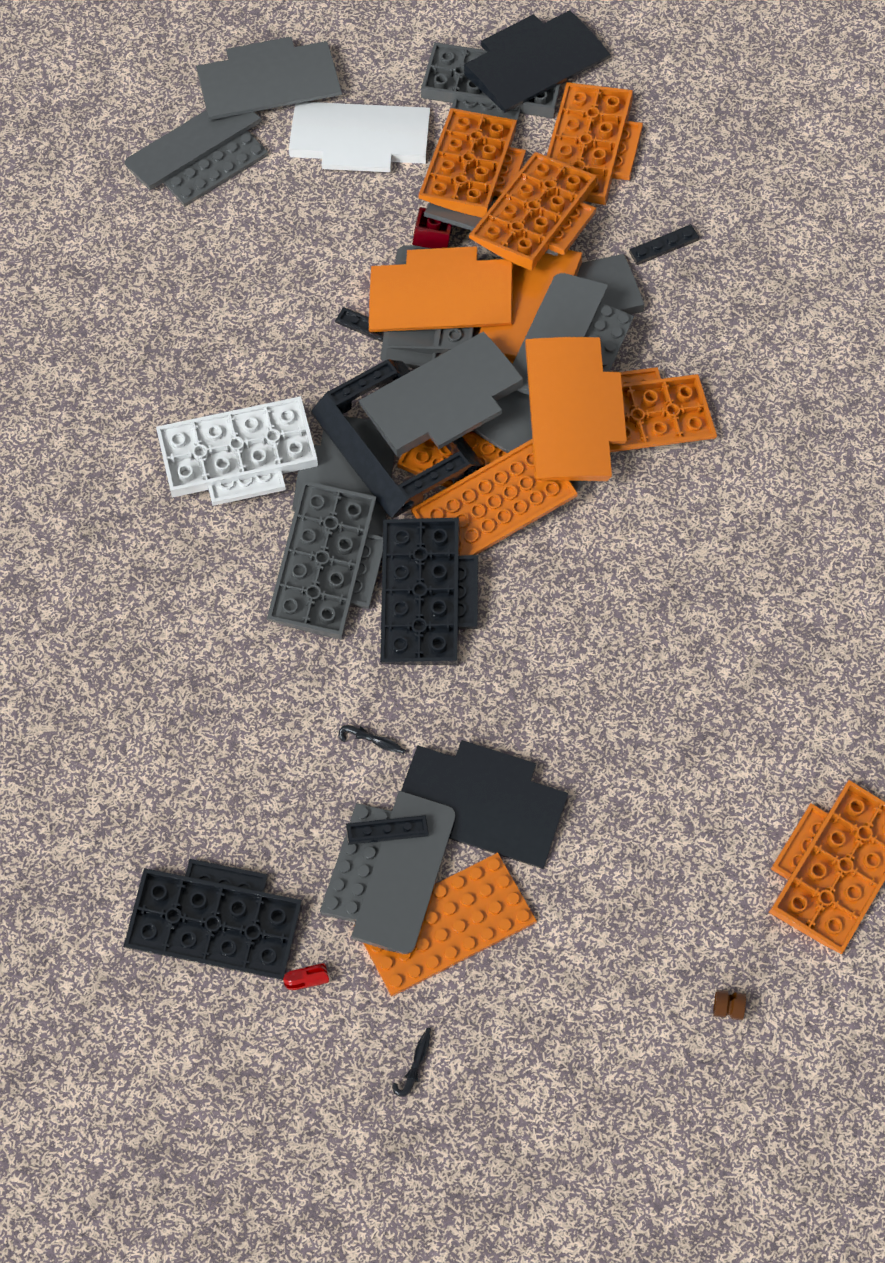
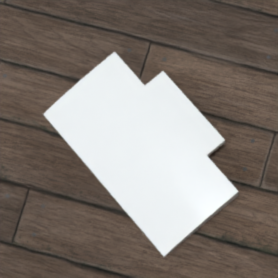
[289,102,430,172]
[156,396,318,506]

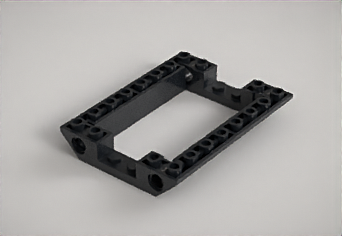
[311,359,485,519]

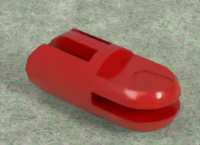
[283,963,329,990]

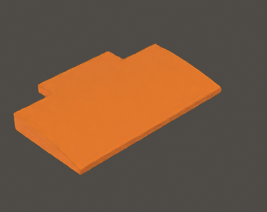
[546,82,643,205]
[418,108,526,218]
[469,152,597,271]
[369,246,513,332]
[479,250,582,363]
[525,337,627,481]
[609,367,717,452]
[768,780,885,954]

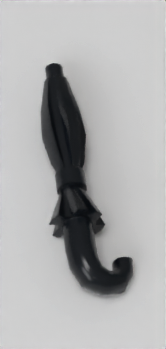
[338,725,406,754]
[392,1028,431,1097]

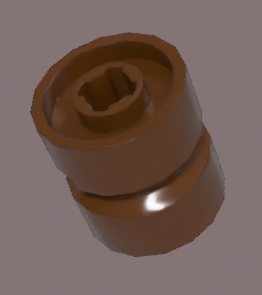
[713,989,746,1020]

